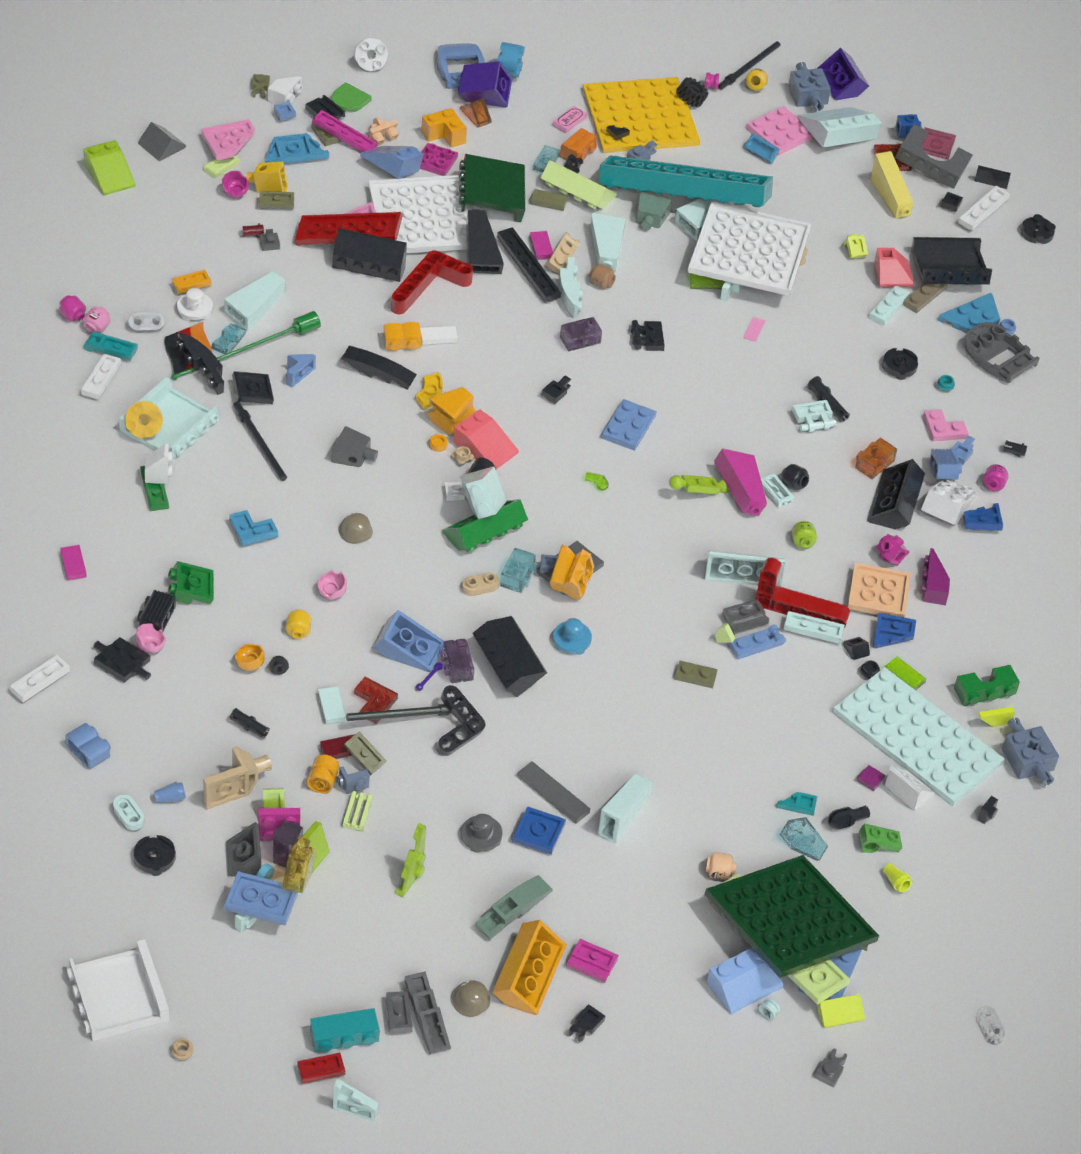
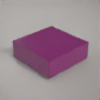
[857,765,885,791]

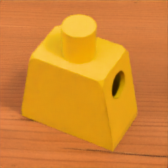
[246,162,288,193]

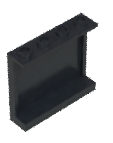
[911,237,992,285]

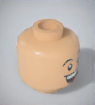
[706,852,736,880]

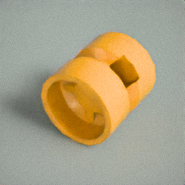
[307,755,340,794]

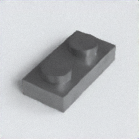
[386,991,413,1034]

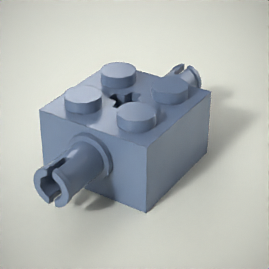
[788,62,831,111]
[1002,717,1059,786]

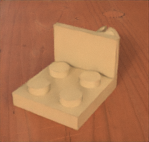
[203,747,272,810]

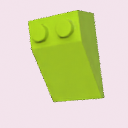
[83,140,136,196]

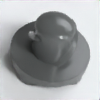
[461,813,503,853]

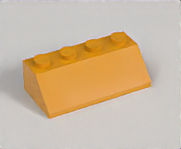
[492,920,567,1015]

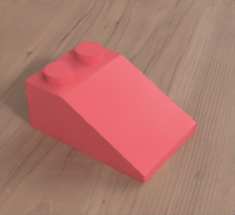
[453,409,519,469]

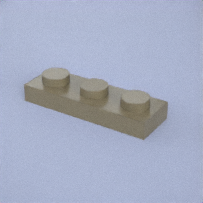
[903,284,948,314]

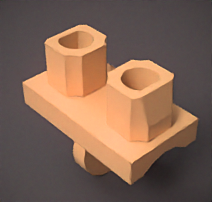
[367,117,399,146]

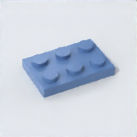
[601,399,657,451]
[224,871,299,926]

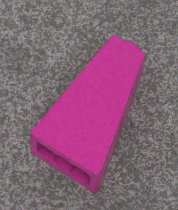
[714,448,767,516]

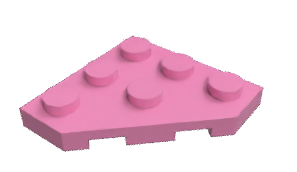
[201,119,255,160]

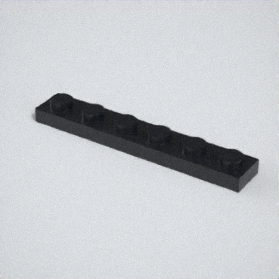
[497,227,561,302]

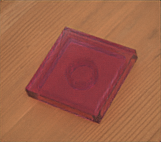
[922,127,956,160]

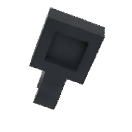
[542,375,571,404]

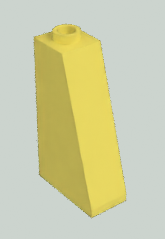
[870,151,913,218]

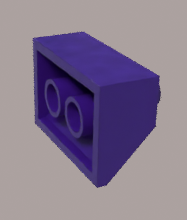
[817,47,869,100]

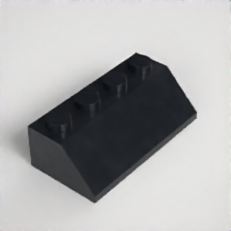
[332,228,407,282]
[867,459,925,530]
[472,616,547,697]

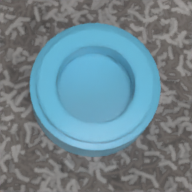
[256,864,275,880]

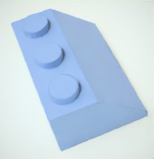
[707,948,783,1014]

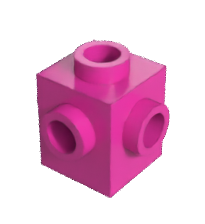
[875,534,910,566]

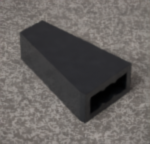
[466,209,504,274]

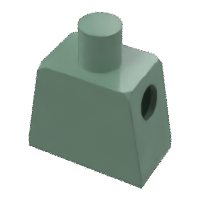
[637,192,672,230]

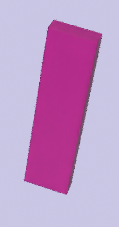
[312,110,378,152]

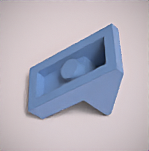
[286,354,316,387]

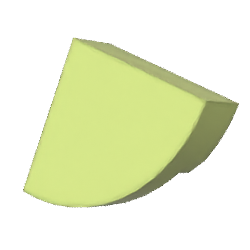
[715,623,735,643]

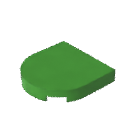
[332,82,372,112]

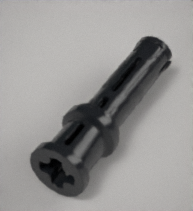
[807,376,850,422]

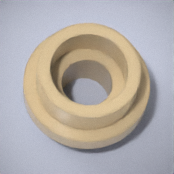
[171,1038,194,1060]

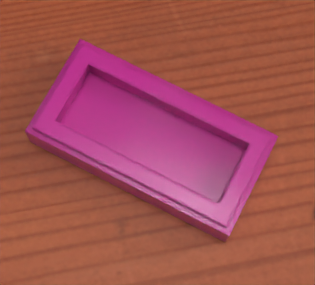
[530,231,553,260]
[60,545,87,581]

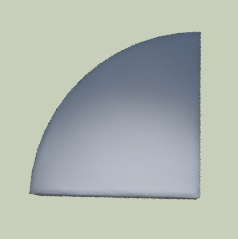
[540,554,558,573]

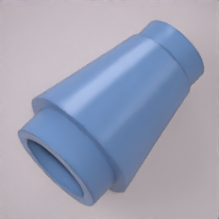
[154,781,186,803]

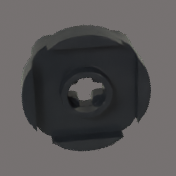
[1021,214,1056,244]
[882,348,918,380]
[134,835,176,876]

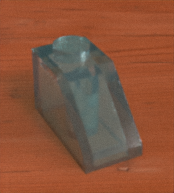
[780,817,828,861]

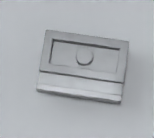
[722,599,770,634]

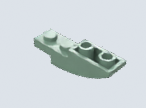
[475,875,553,940]

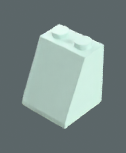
[459,466,507,519]

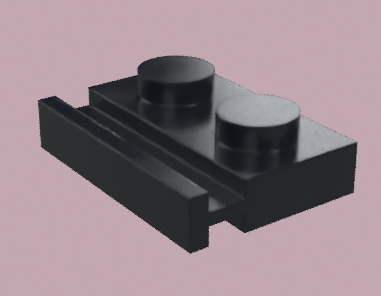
[305,95,345,120]

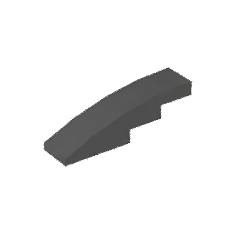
[404,971,451,1054]

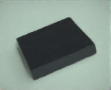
[232,371,274,404]

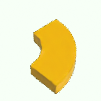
[415,372,443,411]

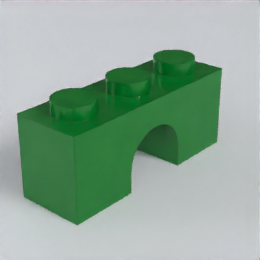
[954,665,1020,706]

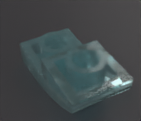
[211,323,246,354]

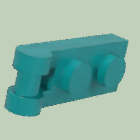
[83,332,138,361]

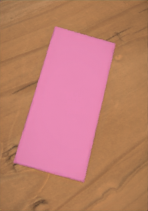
[743,317,766,342]

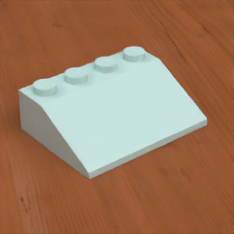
[797,107,882,147]

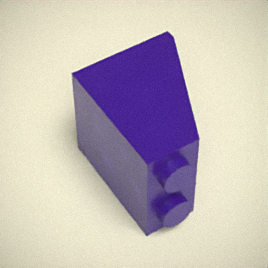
[458,61,513,107]

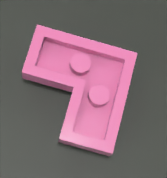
[923,409,969,442]

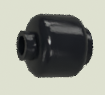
[781,464,809,490]

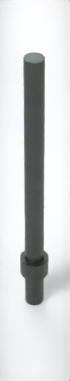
[346,704,464,721]

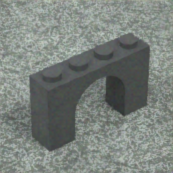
[895,124,973,189]

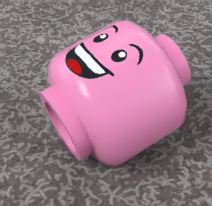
[83,307,110,333]

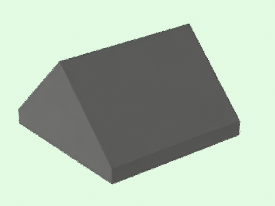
[138,122,186,162]
[226,822,261,877]

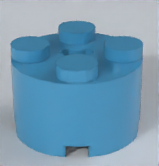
[498,42,525,78]

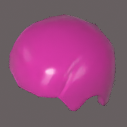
[222,170,249,198]

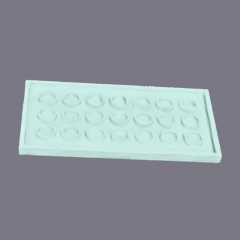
[833,667,1005,806]

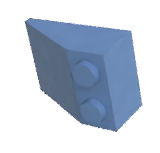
[360,146,424,179]
[373,610,446,672]

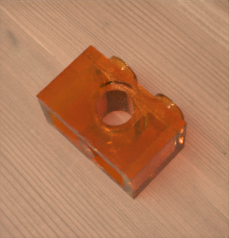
[855,437,897,479]

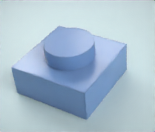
[274,102,296,121]

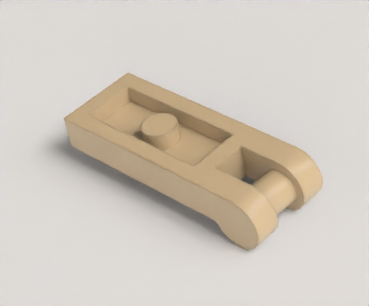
[546,232,580,275]

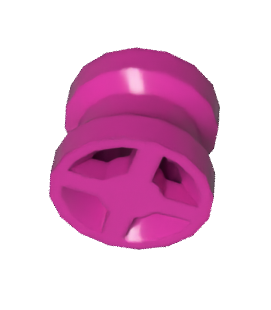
[705,72,719,90]

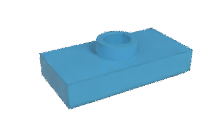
[744,133,781,163]

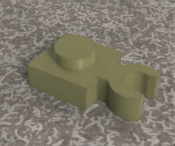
[252,74,270,98]

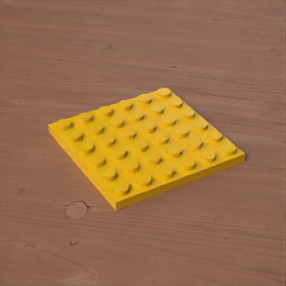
[582,77,700,153]

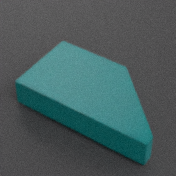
[777,792,818,816]

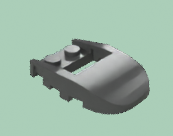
[965,322,1040,383]

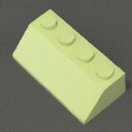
[541,160,617,210]

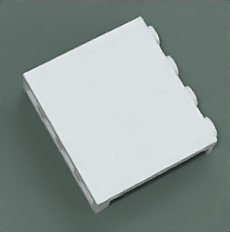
[66,939,169,1041]

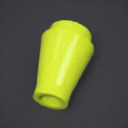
[883,863,912,892]

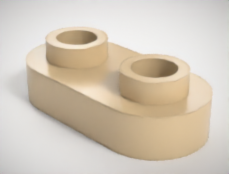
[462,573,500,596]

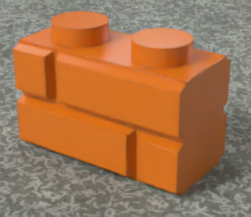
[560,128,597,164]

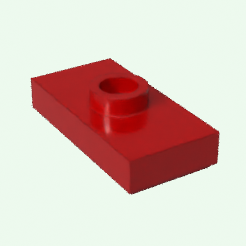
[297,1052,346,1084]

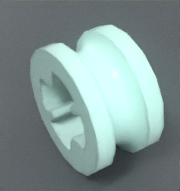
[759,998,780,1020]

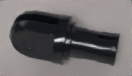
[828,805,870,829]

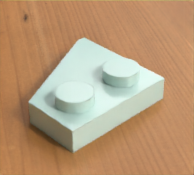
[333,1079,379,1122]

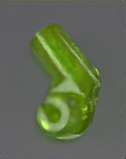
[585,472,609,491]

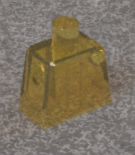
[282,838,315,893]

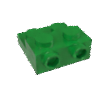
[168,561,214,604]

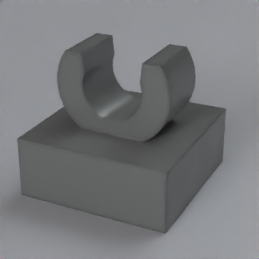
[260,229,280,251]

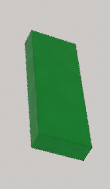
[140,466,169,512]

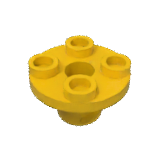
[125,401,163,438]

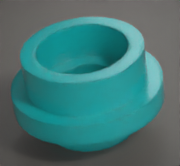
[937,375,955,391]

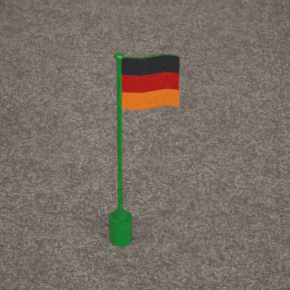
[165,311,321,380]

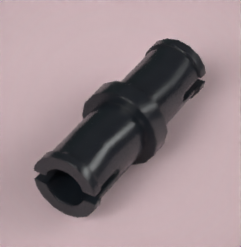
[230,708,270,739]

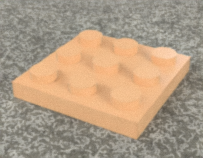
[848,563,911,618]

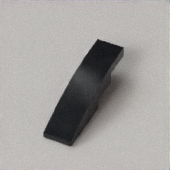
[341,345,417,390]

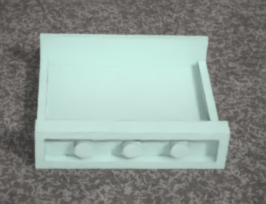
[119,377,219,461]

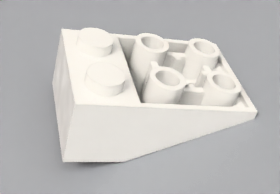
[921,479,977,525]

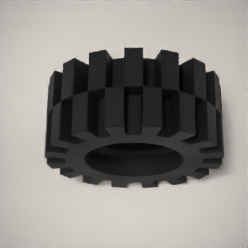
[677,77,709,107]

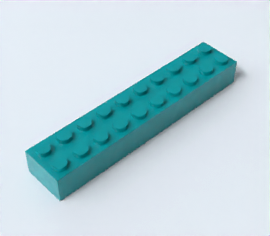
[599,155,773,207]

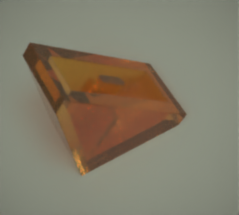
[460,98,492,128]

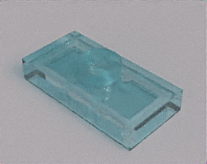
[533,145,561,172]

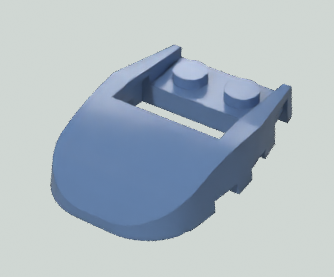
[436,43,485,89]

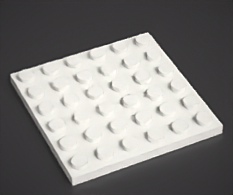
[368,175,478,253]
[688,201,812,296]

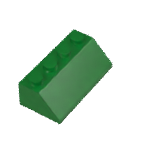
[442,499,528,552]

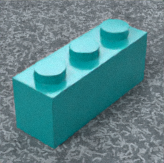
[310,1008,380,1052]

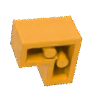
[421,108,467,148]

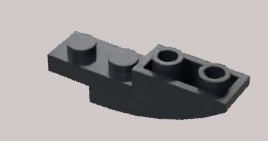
[176,332,224,395]

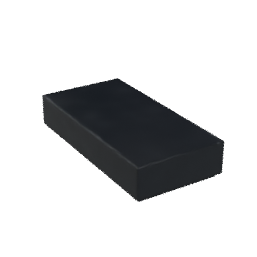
[975,165,1011,189]

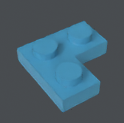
[229,510,278,546]

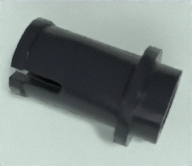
[1003,440,1027,457]

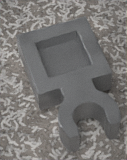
[814,1048,847,1088]

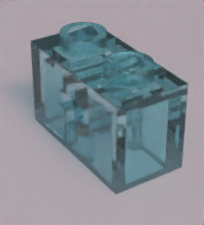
[500,548,538,593]

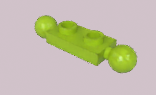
[669,475,730,494]

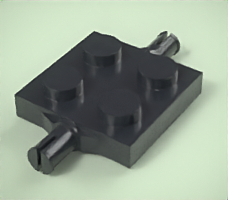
[93,637,151,683]

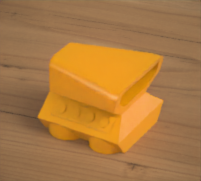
[427,387,476,435]
[550,544,594,600]

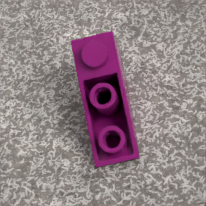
[921,548,950,606]

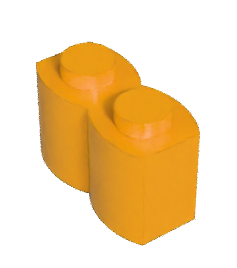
[384,322,422,351]

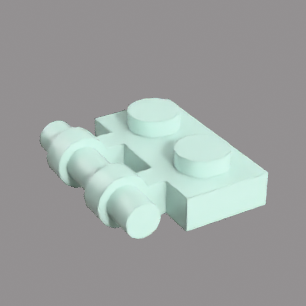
[792,400,836,432]

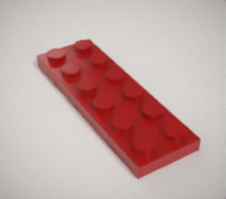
[295,212,403,245]

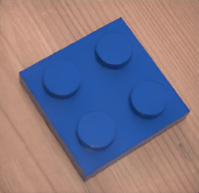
[513,806,566,855]

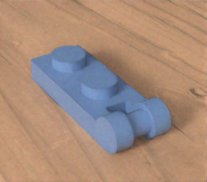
[729,624,786,659]

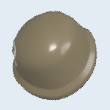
[340,513,373,544]
[453,980,490,1017]

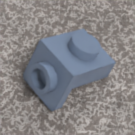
[337,766,370,794]

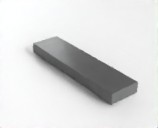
[518,761,591,824]

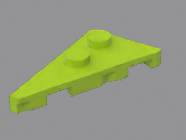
[396,823,426,898]

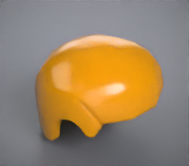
[235,644,265,671]

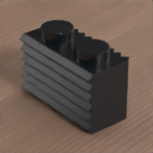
[137,590,176,634]

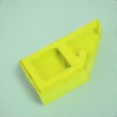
[978,706,1015,727]

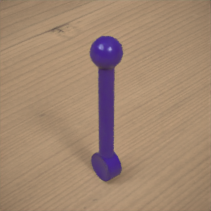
[416,662,443,691]

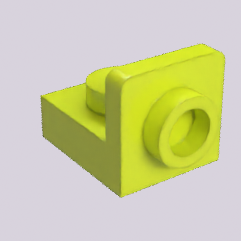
[843,234,868,259]

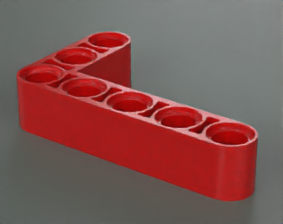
[391,250,473,315]
[755,558,850,628]

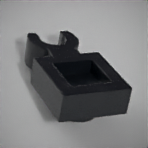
[569,1004,606,1042]

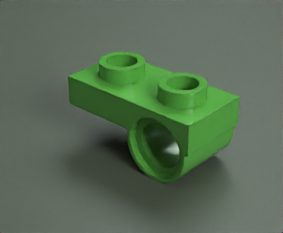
[859,823,902,853]

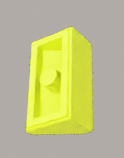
[818,994,865,1028]

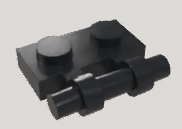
[630,320,665,351]

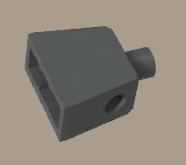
[331,426,378,467]

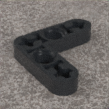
[436,685,486,756]

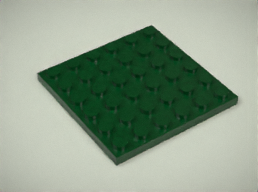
[704,855,879,978]

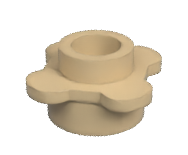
[452,446,474,465]

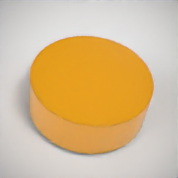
[429,434,448,452]

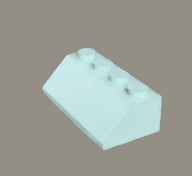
[705,550,786,587]

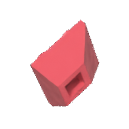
[874,248,914,287]

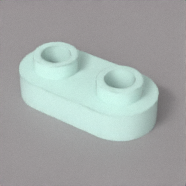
[113,795,144,831]

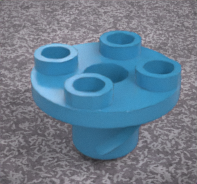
[553,618,592,655]

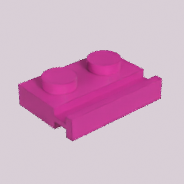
[567,939,619,983]

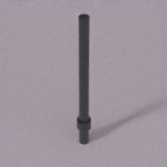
[718,41,781,90]
[233,401,287,481]

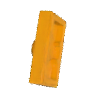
[172,270,211,294]

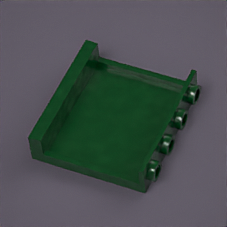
[459,154,525,222]

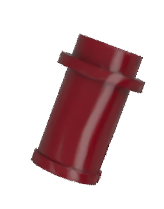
[242,223,264,237]

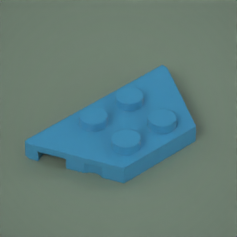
[265,133,329,164]
[938,293,1000,333]

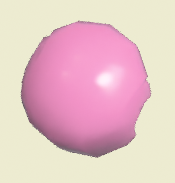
[317,570,347,600]
[135,623,166,653]

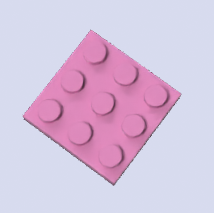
[746,106,814,156]

